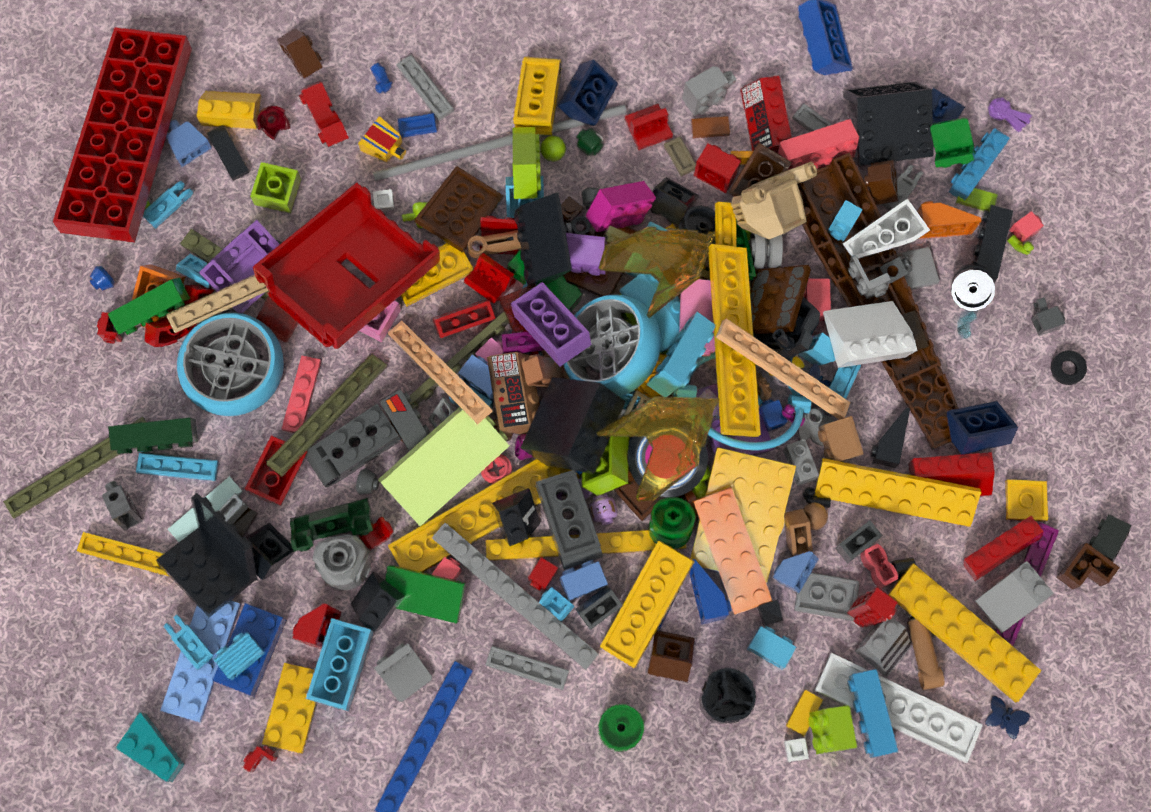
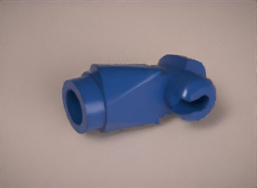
[370,63,392,93]

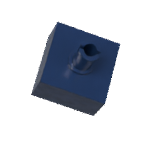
[932,88,965,124]

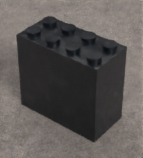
[521,377,626,474]

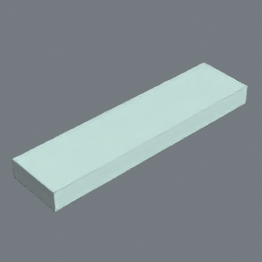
[168,476,243,542]

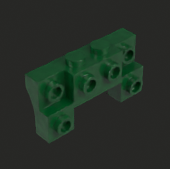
[290,498,373,552]

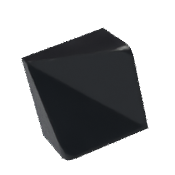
[757,600,783,627]

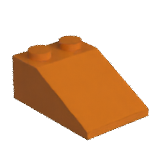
[917,201,981,239]
[131,264,185,327]

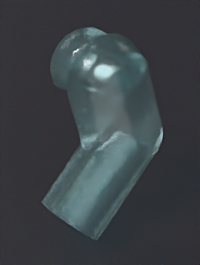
[957,311,977,339]

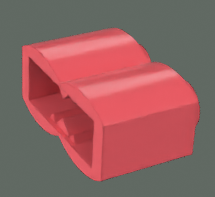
[860,544,898,589]

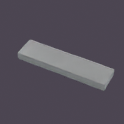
[396,55,454,121]
[485,646,569,690]

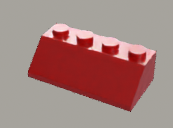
[908,452,995,496]

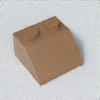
[818,416,864,462]

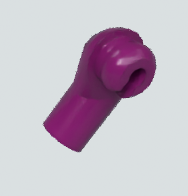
[782,404,805,427]

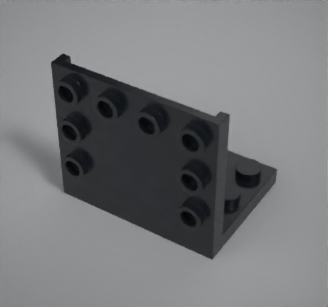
[843,81,934,166]
[156,493,257,617]

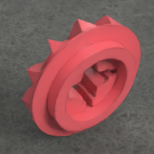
[481,454,512,485]

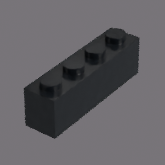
[971,205,1013,282]

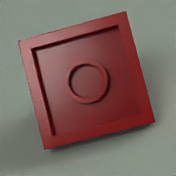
[624,103,673,151]
[464,253,516,304]

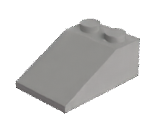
[975,561,1054,633]

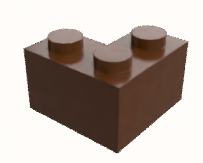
[276,28,323,79]
[865,160,898,205]
[1056,543,1120,590]

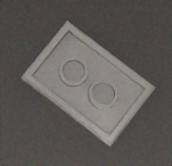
[794,573,860,621]

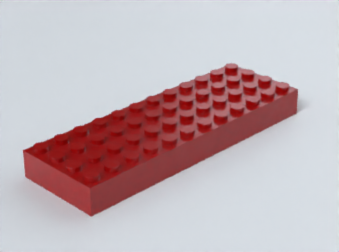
[52,27,192,243]

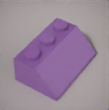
[566,233,610,275]

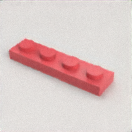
[282,355,321,433]

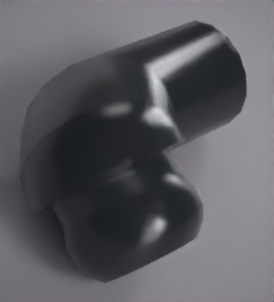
[803,487,831,508]

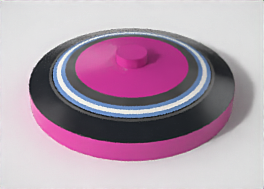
[627,417,708,498]

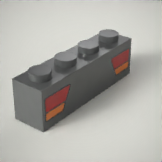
[379,389,431,451]

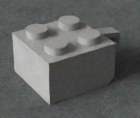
[682,66,736,116]

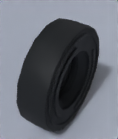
[1051,350,1087,385]

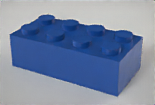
[212,603,287,697]

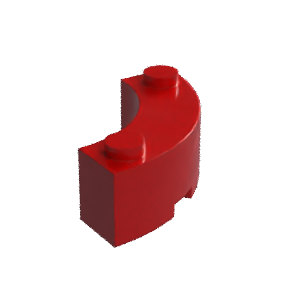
[299,81,349,147]
[144,285,214,347]

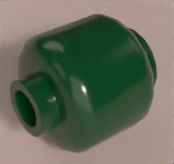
[576,128,604,156]

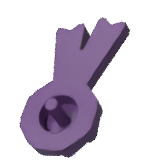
[988,97,1032,132]

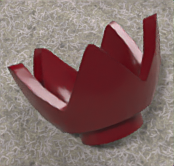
[257,106,291,140]

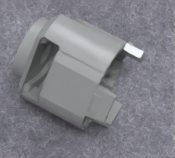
[313,534,371,590]

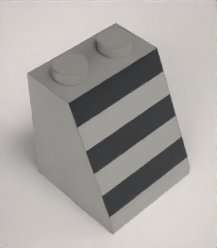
[855,617,911,678]

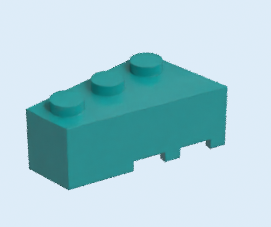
[116,712,185,783]

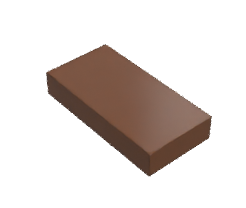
[691,116,730,139]

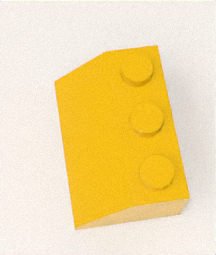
[197,91,261,129]

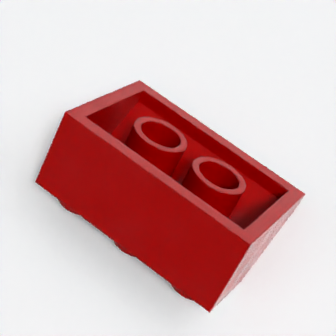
[244,435,308,506]

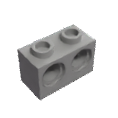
[783,439,819,486]

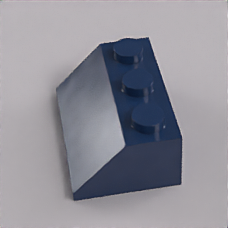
[557,59,618,126]
[947,401,1018,454]

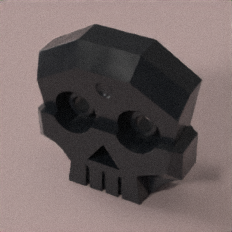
[753,297,820,363]

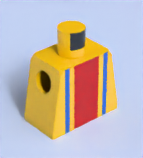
[358,116,406,162]

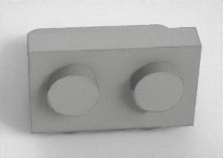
[848,255,891,299]
[374,644,432,702]

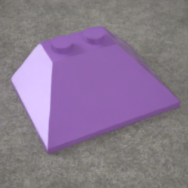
[199,220,280,314]

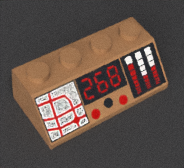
[487,352,540,435]

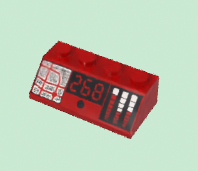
[740,76,792,154]

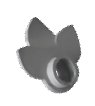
[798,408,834,446]

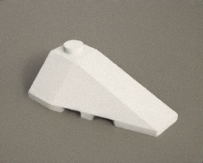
[843,199,930,259]

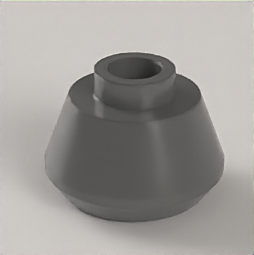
[581,187,600,210]
[356,468,380,495]

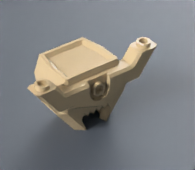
[731,162,817,239]

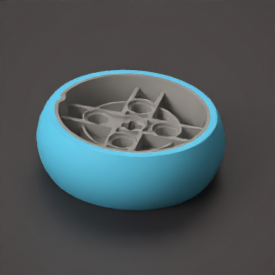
[563,295,661,396]
[177,313,284,416]

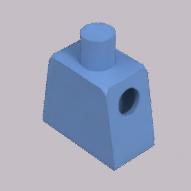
[166,120,212,167]

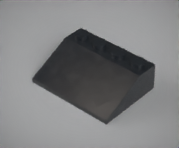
[514,193,572,286]

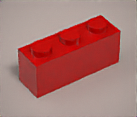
[432,299,496,338]

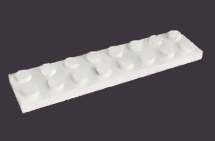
[814,653,983,763]

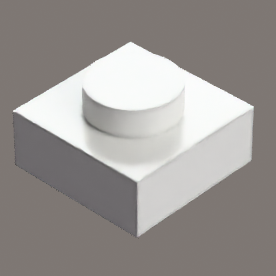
[373,189,394,211]
[784,738,809,762]

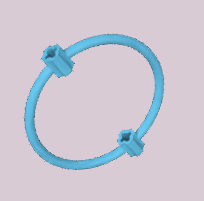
[673,352,812,450]

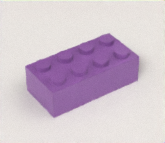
[511,282,592,366]

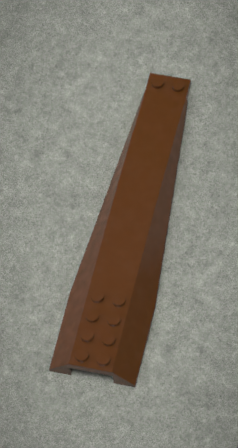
[797,153,959,450]

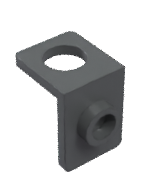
[880,254,913,284]

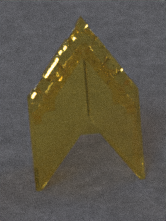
[598,227,716,318]
[597,397,719,501]

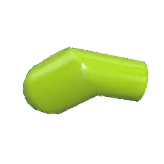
[1007,235,1034,255]

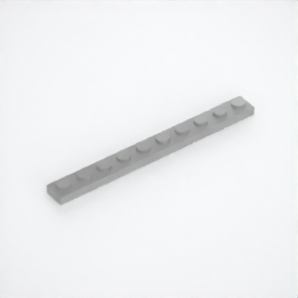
[432,523,599,670]

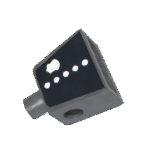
[102,481,143,531]

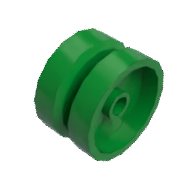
[648,497,696,549]
[598,704,644,752]

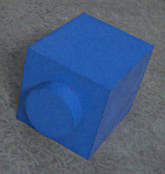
[759,399,787,432]

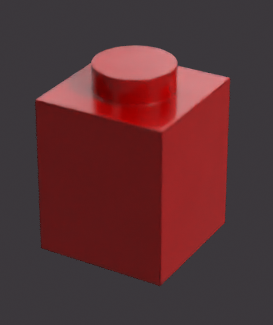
[528,557,558,591]

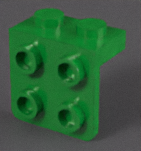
[930,117,975,168]

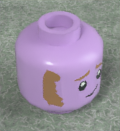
[590,494,618,525]

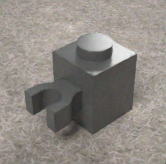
[1031,297,1065,336]

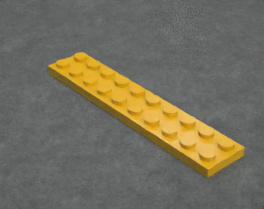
[708,244,761,437]
[388,459,580,572]

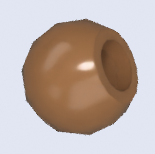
[803,502,828,530]

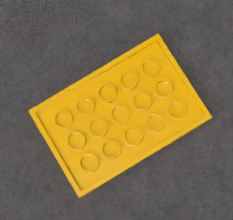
[690,447,796,583]

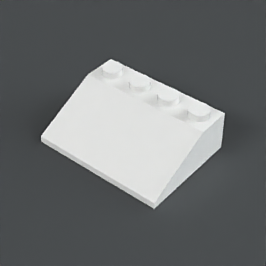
[823,301,917,368]

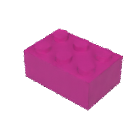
[585,181,656,232]

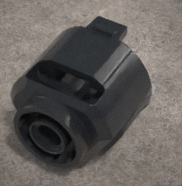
[699,668,756,725]

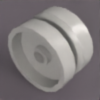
[750,232,783,268]

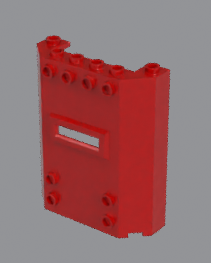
[253,183,440,349]

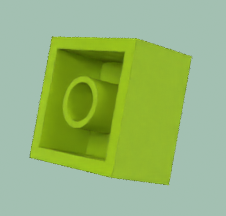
[250,162,301,213]
[809,706,857,754]

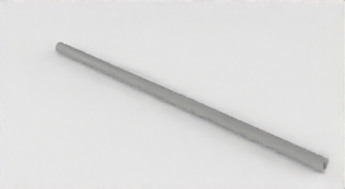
[373,104,626,181]

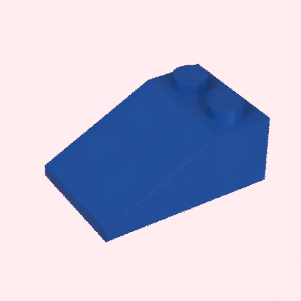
[689,559,731,625]

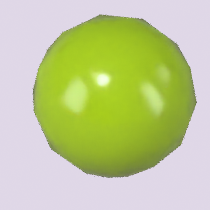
[540,135,566,162]

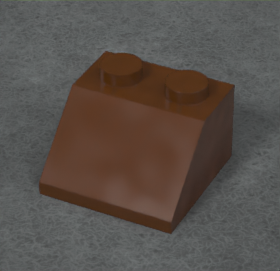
[647,630,695,682]

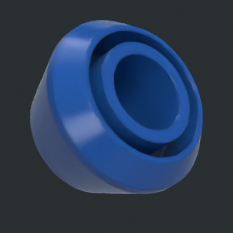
[89,266,115,291]

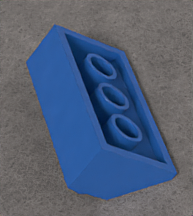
[798,0,853,75]

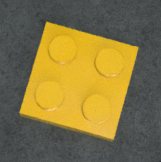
[1005,479,1048,522]

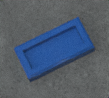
[397,113,437,138]

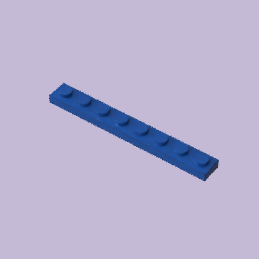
[374,661,473,812]

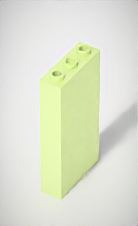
[378,407,509,526]

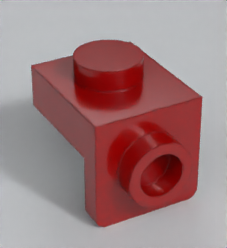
[97,312,123,344]
[358,516,393,551]
[243,745,278,773]

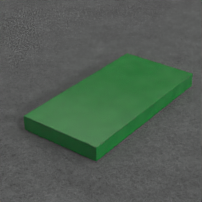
[385,565,466,624]

